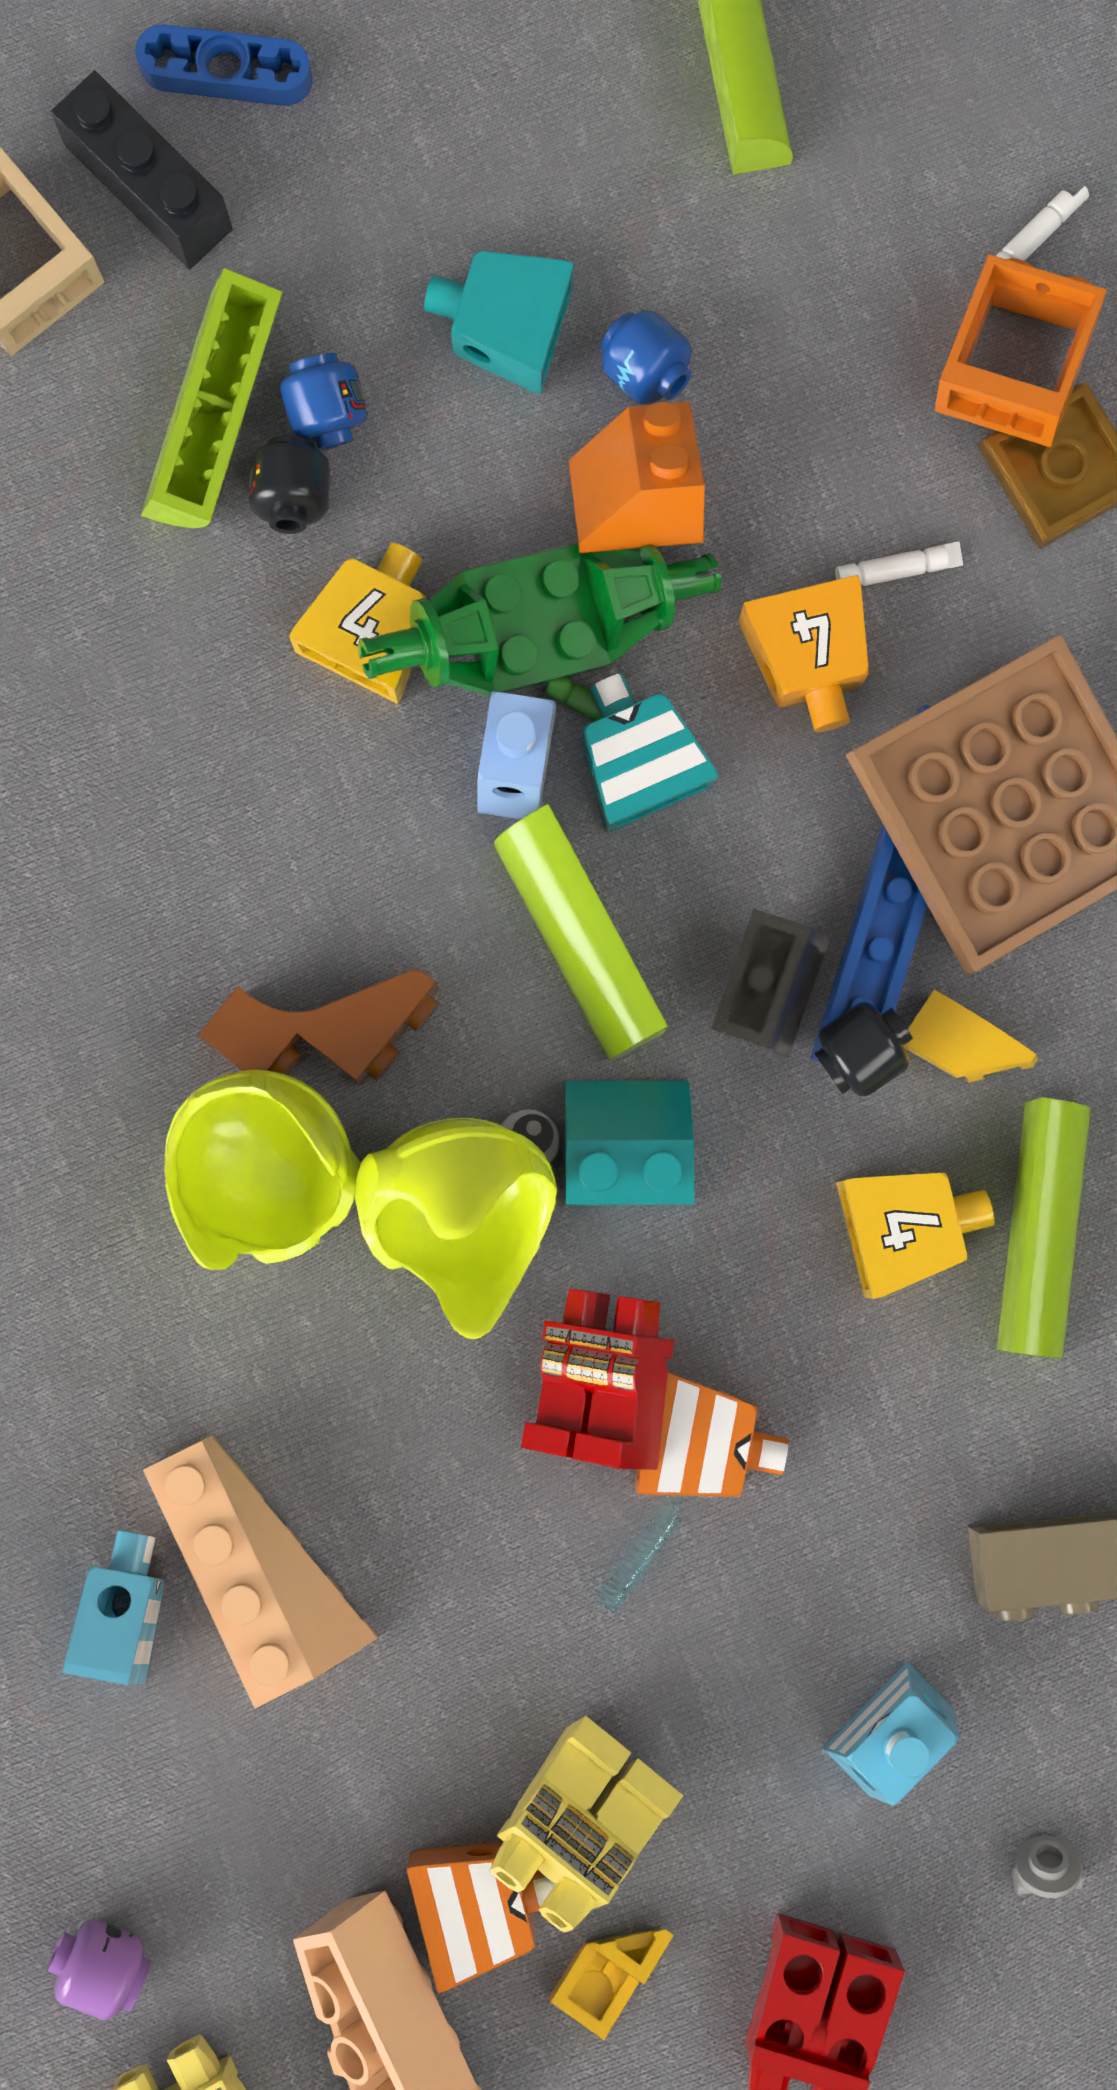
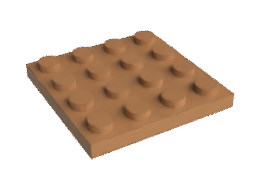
[846,634,1117,975]

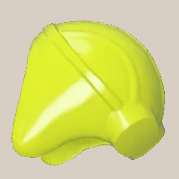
[164,1070,361,1270]
[355,1117,557,1339]

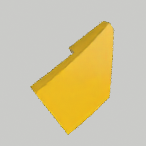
[904,990,1038,1083]
[547,1928,674,2040]

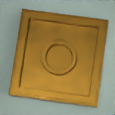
[978,382,1117,549]

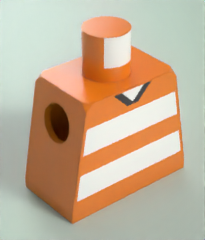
[634,1371,788,1497]
[406,1842,555,1993]

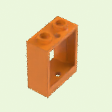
[934,254,1107,448]

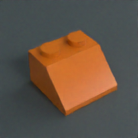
[569,401,705,553]

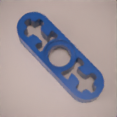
[135,24,312,106]

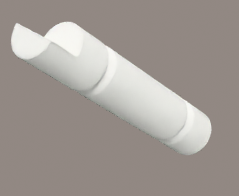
[996,186,1089,261]
[835,541,963,586]

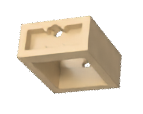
[0,147,105,356]

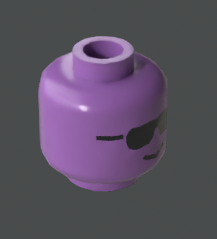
[47,1919,151,2020]

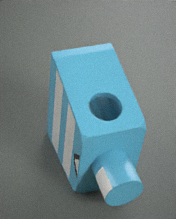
[62,1531,165,1685]
[823,1661,959,1806]

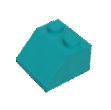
[565,1081,695,1206]

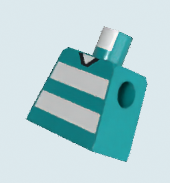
[581,673,719,833]

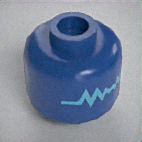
[601,310,692,405]

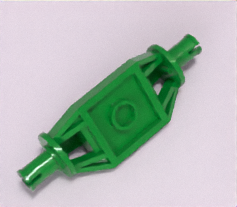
[358,544,721,697]

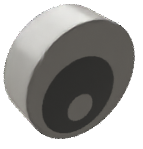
[501,1109,560,1163]

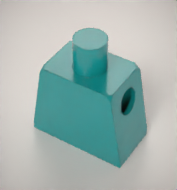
[424,251,574,394]

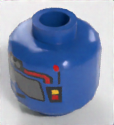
[280,352,368,450]

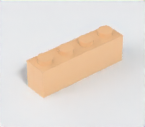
[143,1435,379,1708]
[293,1890,482,2090]

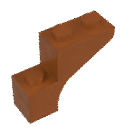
[198,970,439,1085]

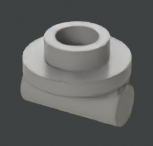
[1012,1835,1082,1898]

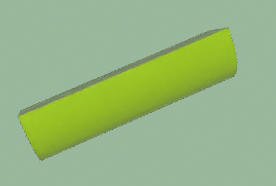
[698,0,793,175]
[140,268,282,528]
[494,804,668,1062]
[997,1097,1091,1359]

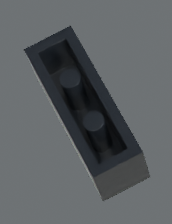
[50,70,233,270]

